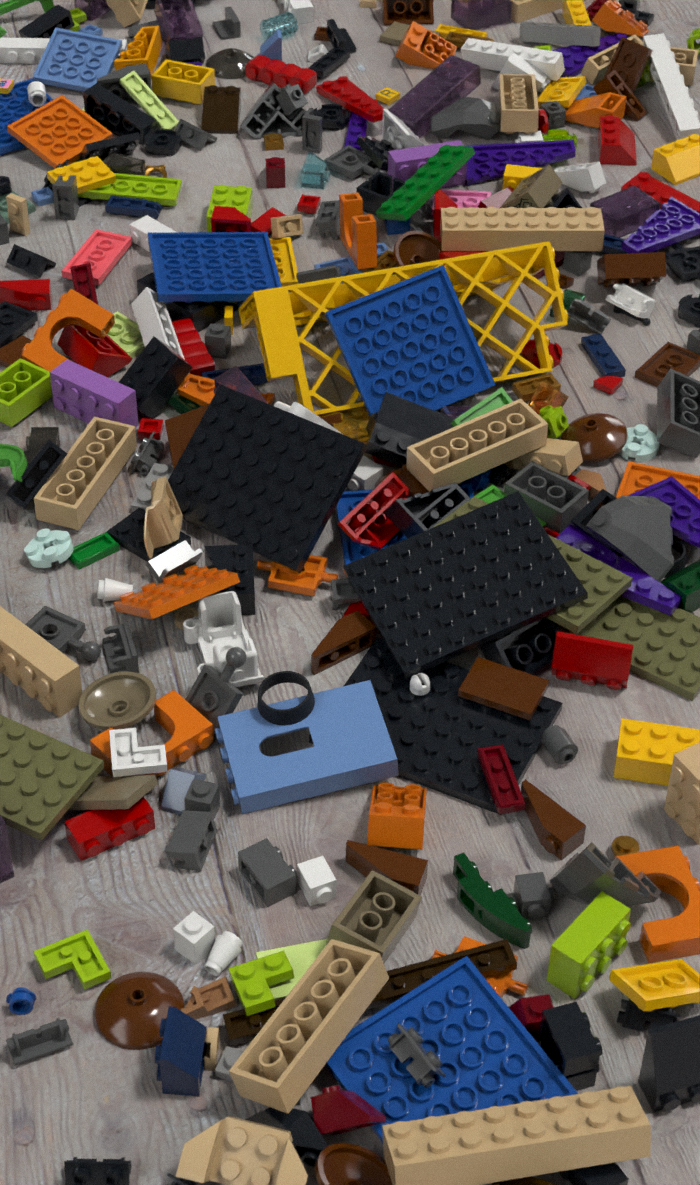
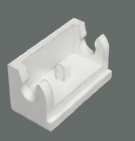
[606,283,657,318]

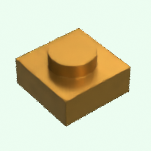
[264,133,284,151]

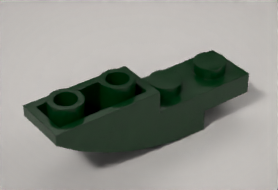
[453,852,532,949]

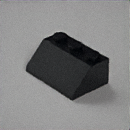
[480,617,561,676]

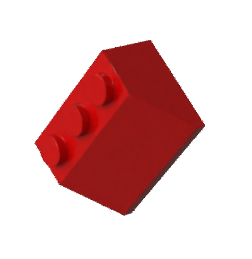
[598,115,637,166]
[57,325,132,377]
[551,631,634,690]

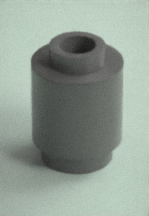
[542,725,578,764]

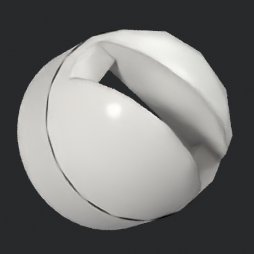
[410,673,430,696]

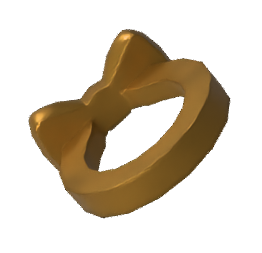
[145,165,167,178]

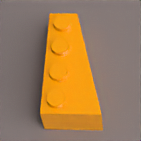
[114,26,163,75]

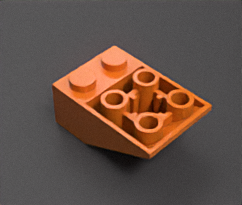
[592,0,650,37]
[395,21,457,71]
[565,92,627,129]
[367,782,427,849]

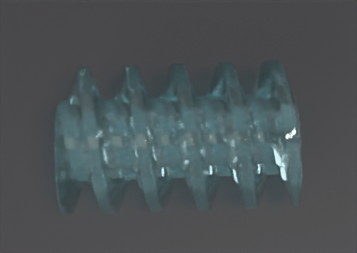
[260,12,298,40]

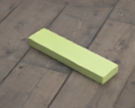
[120,71,179,130]

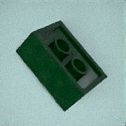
[660,559,700,613]

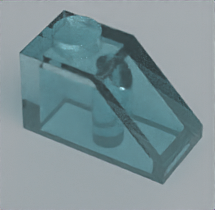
[301,151,330,190]

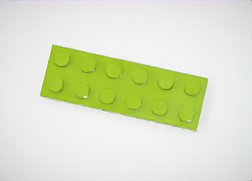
[78,173,182,207]

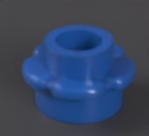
[6,987,36,1015]

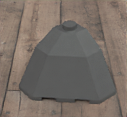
[240,82,307,138]
[430,96,500,140]
[586,496,674,582]
[549,842,662,906]

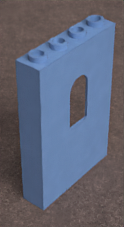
[215,680,399,814]

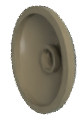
[79,671,157,730]

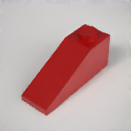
[0,279,52,311]

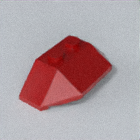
[338,472,409,550]

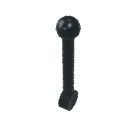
[613,306,651,326]

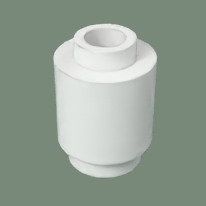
[27,81,47,107]

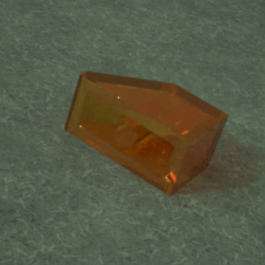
[528,381,569,414]

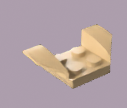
[144,476,183,559]
[176,1116,308,1185]

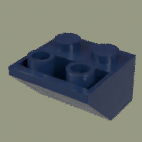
[155,1006,207,1097]

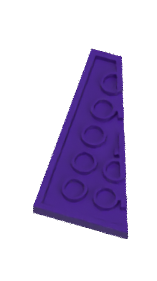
[551,33,629,77]
[466,140,576,185]
[621,197,700,253]
[629,476,700,548]
[556,524,681,616]

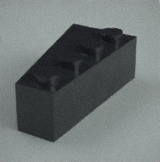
[83,83,157,145]

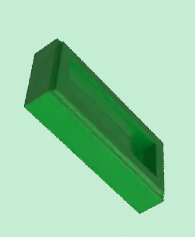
[68,532,120,570]

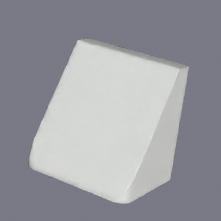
[308,44,328,62]

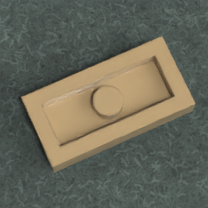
[6,193,30,236]
[271,214,303,238]

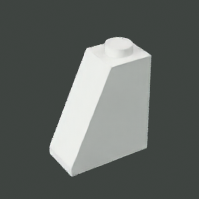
[492,53,548,93]

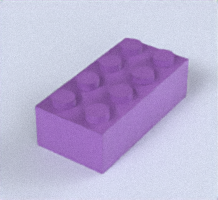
[388,140,467,192]
[50,359,138,428]

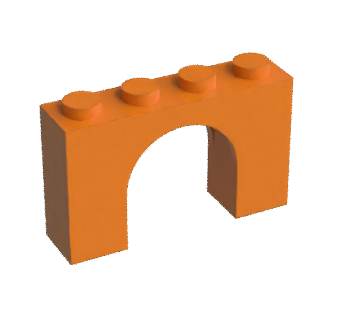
[339,193,377,270]
[22,289,115,372]
[90,690,214,778]
[615,845,700,963]

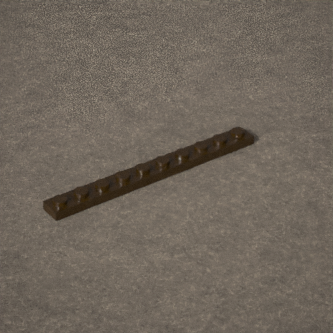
[223,939,517,1046]

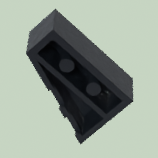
[384,483,471,539]
[204,544,255,615]

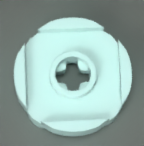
[617,424,660,462]
[24,528,74,568]

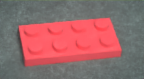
[62,229,132,286]

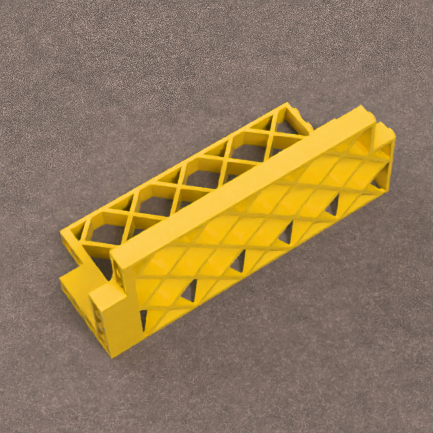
[239,241,568,416]

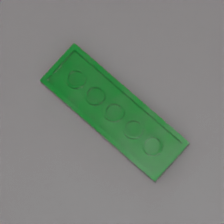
[375,145,475,221]

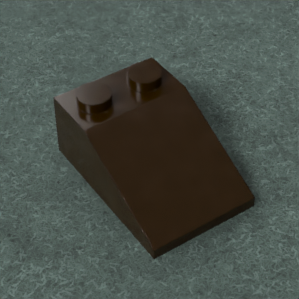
[201,85,241,134]

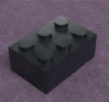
[118,336,193,419]

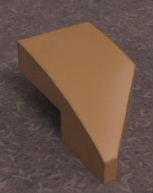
[575,469,607,499]
[181,976,238,1019]

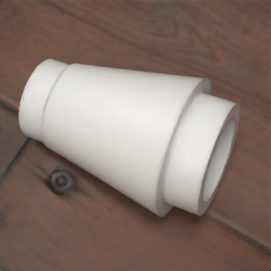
[97,578,133,602]
[204,931,243,976]

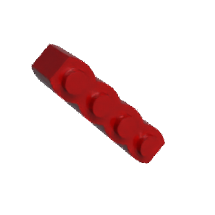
[245,55,317,94]
[172,318,215,377]

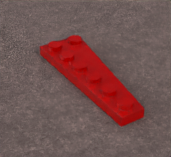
[316,76,385,123]
[621,172,700,213]

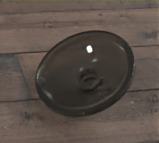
[206,48,254,79]

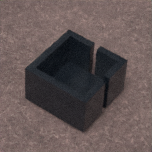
[356,171,405,216]
[538,1001,602,1091]

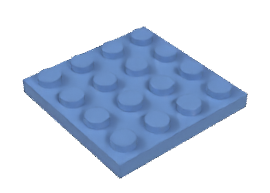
[33,27,122,92]

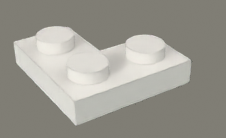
[109,728,167,777]

